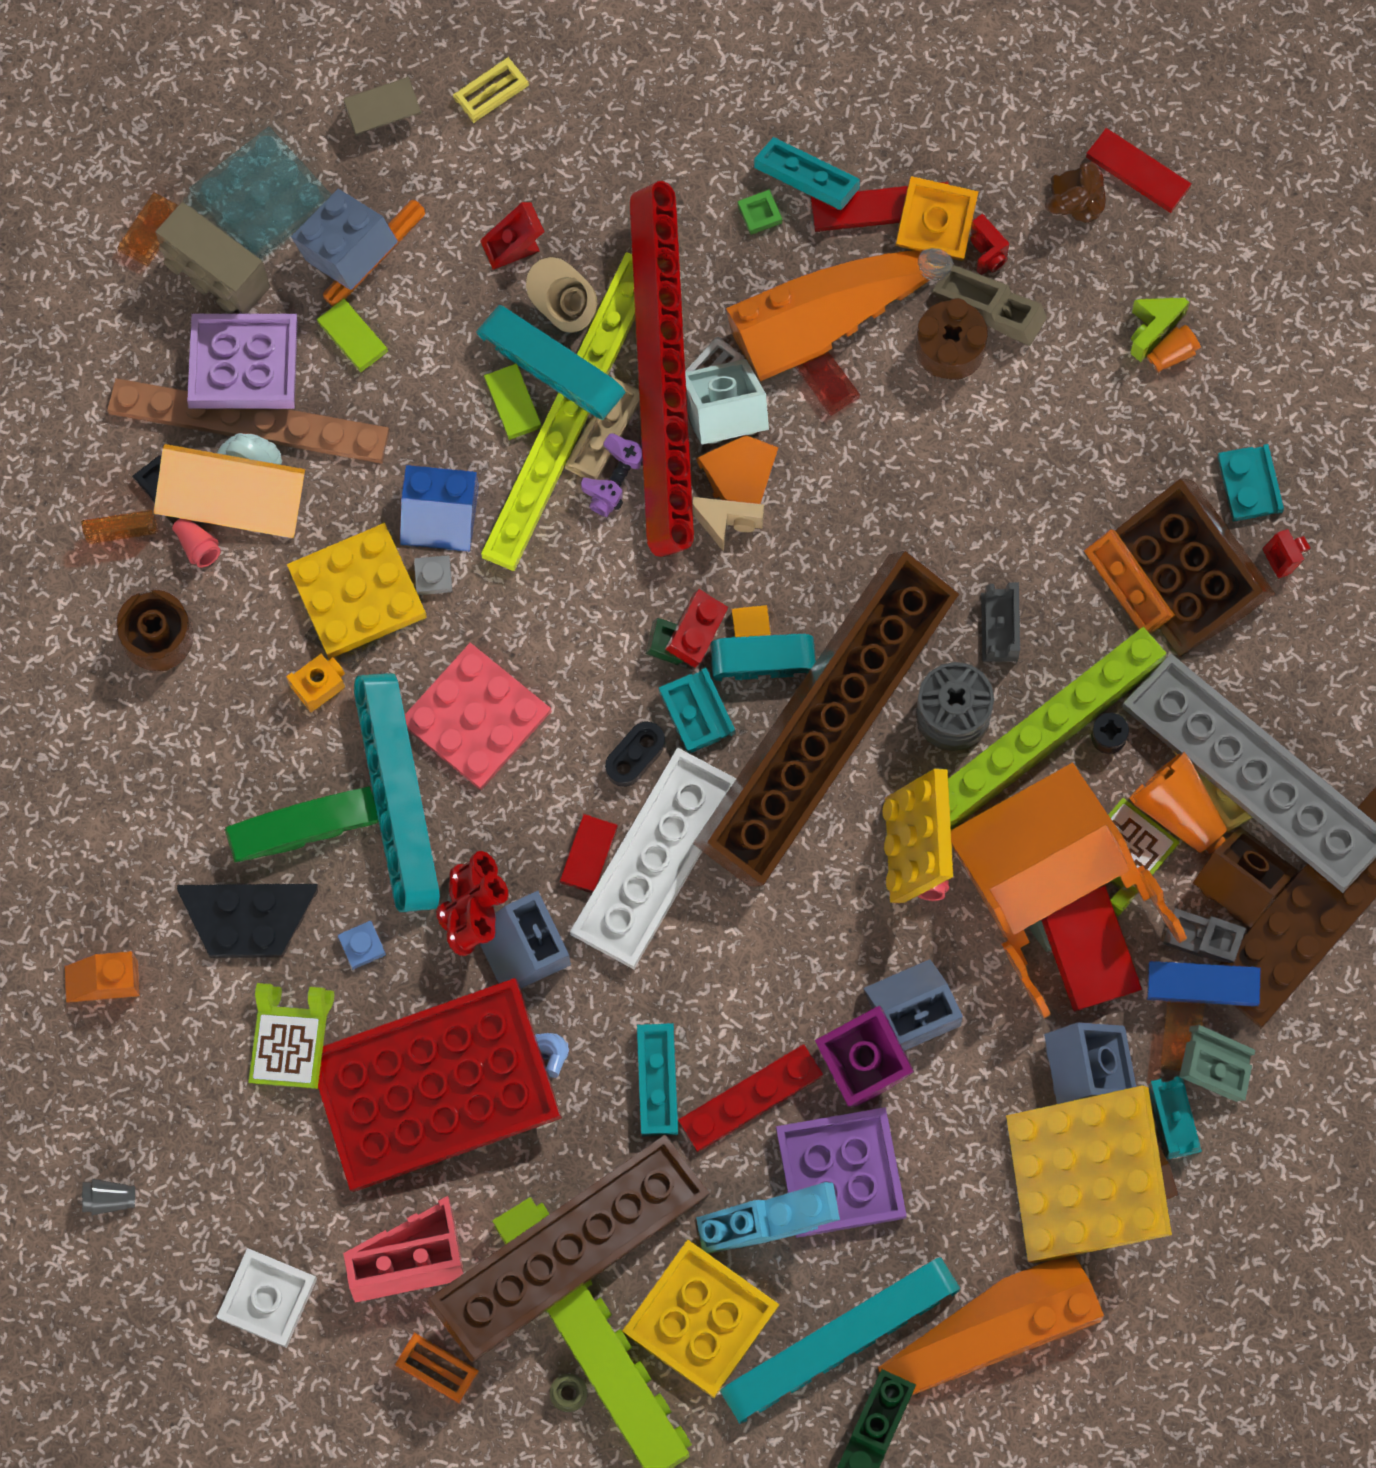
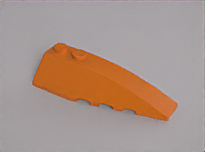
[726,250,935,382]
[878,1255,1104,1395]

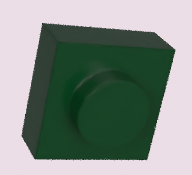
[645,618,683,665]

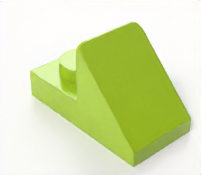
[1130,298,1189,362]

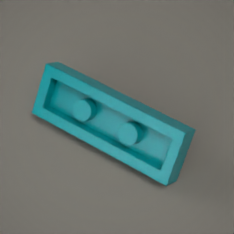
[754,137,860,210]
[637,1023,678,1137]

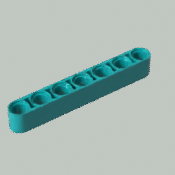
[354,673,440,912]
[720,1257,961,1424]

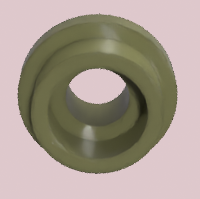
[550,1374,588,1412]

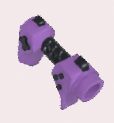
[581,433,643,517]

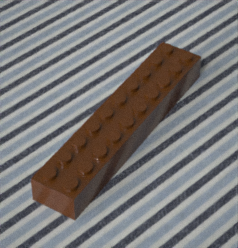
[692,551,959,886]

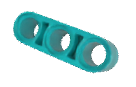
[710,634,816,681]

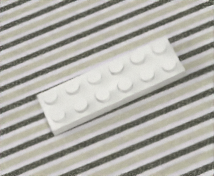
[570,748,736,969]

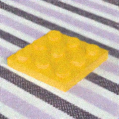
[287,523,427,659]
[882,769,953,903]
[622,1240,780,1399]

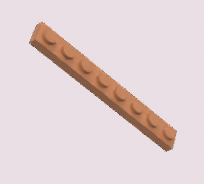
[107,378,390,464]

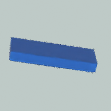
[1147,961,1261,1006]

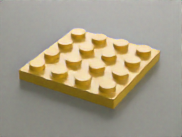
[1006,1085,1172,1263]

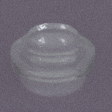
[918,248,953,281]

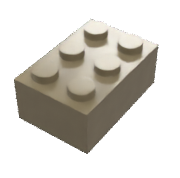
[155,201,270,314]

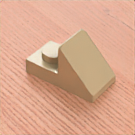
[693,497,764,551]

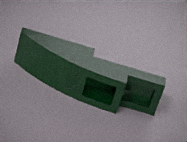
[837,1369,916,1468]

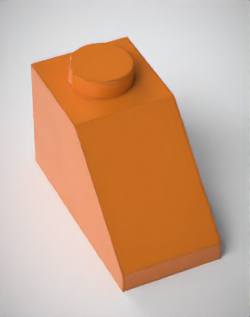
[65,951,140,1002]

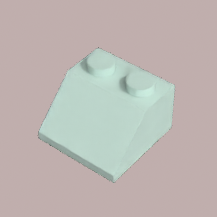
[685,359,769,445]

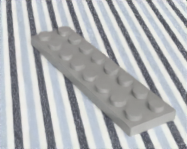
[1123,654,1376,893]

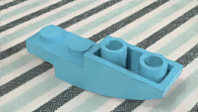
[696,1182,840,1253]

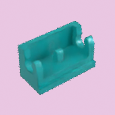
[1148,1076,1202,1160]

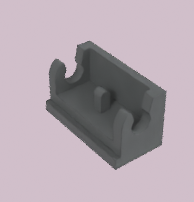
[981,582,1020,662]

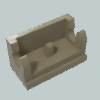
[344,76,421,136]

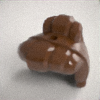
[1045,162,1106,223]

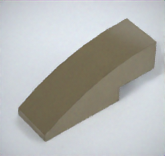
[932,263,1047,346]

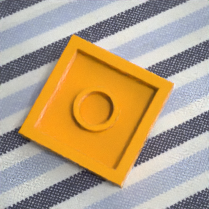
[895,176,979,261]

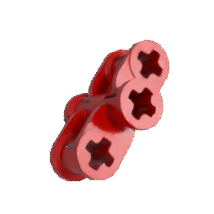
[436,851,509,956]

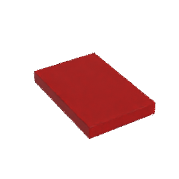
[1041,886,1142,1012]

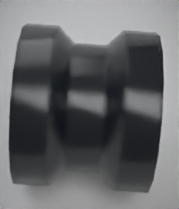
[1091,712,1129,754]

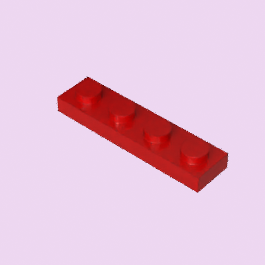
[678,1044,823,1153]

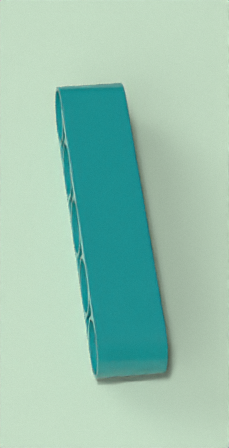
[476,305,626,420]

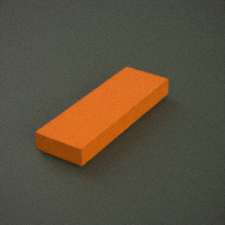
[1084,529,1175,634]

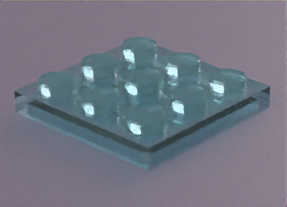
[189,126,331,259]

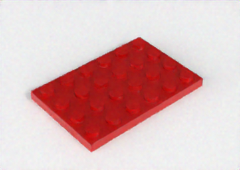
[318,978,562,1192]

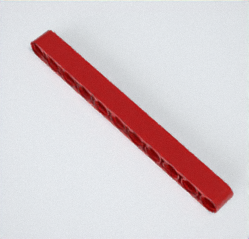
[630,181,694,557]

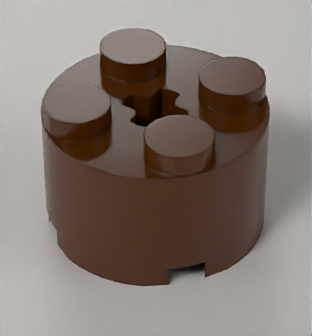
[916,298,988,380]
[117,590,194,671]

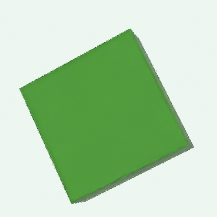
[738,189,782,235]

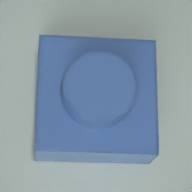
[338,920,386,970]

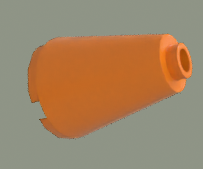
[1129,752,1227,854]

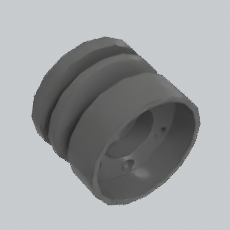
[916,662,994,751]

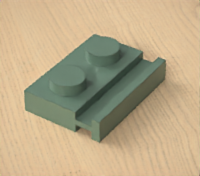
[1180,1025,1255,1102]

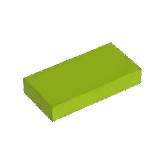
[317,299,388,373]
[484,363,542,440]

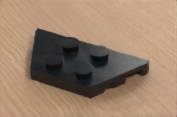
[177,884,318,958]

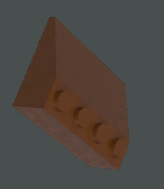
[1115,478,1275,657]

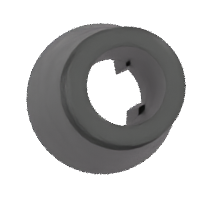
[82,1178,135,1216]

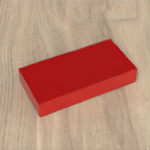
[560,814,618,893]

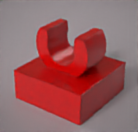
[1262,529,1311,579]

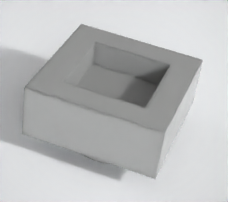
[414,555,453,595]

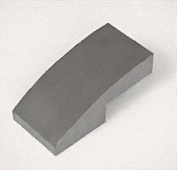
[1163,908,1246,963]

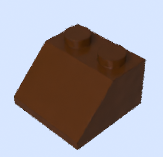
[1193,827,1298,927]

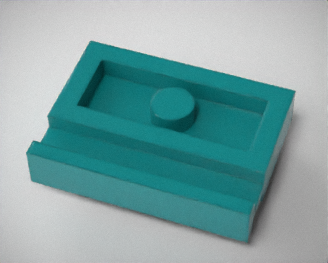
[1217,444,1284,522]
[659,668,736,754]

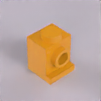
[286,653,345,713]

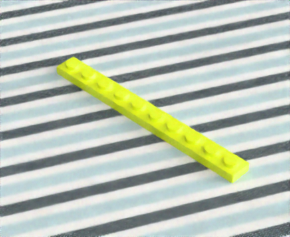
[481,252,635,571]

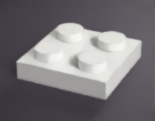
[217,1248,317,1348]

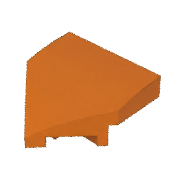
[696,435,778,504]

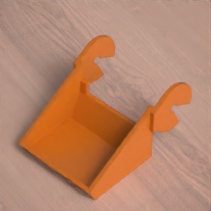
[951,762,1187,1019]

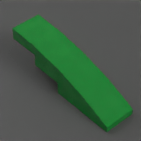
[224,786,379,862]

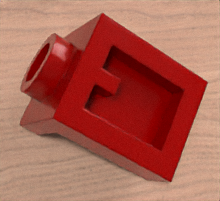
[970,213,1009,275]

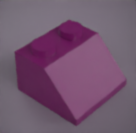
[815,1005,914,1106]

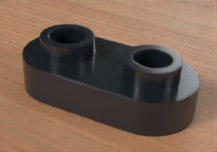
[605,721,665,787]

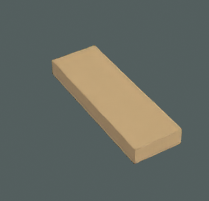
[565,378,640,480]

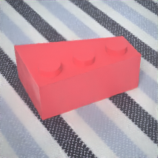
[343,1196,464,1303]

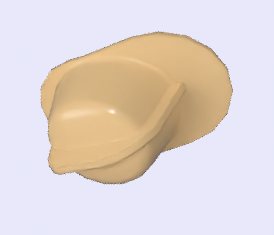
[526,257,598,333]

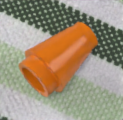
[1146,325,1201,373]

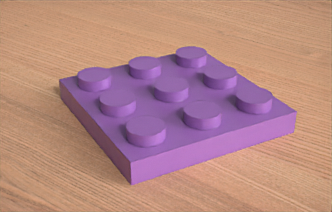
[776,1107,907,1238]

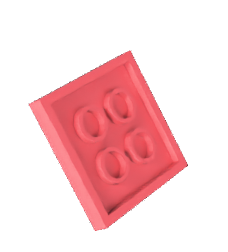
[405,642,552,790]

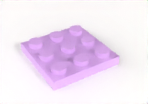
[187,314,298,409]

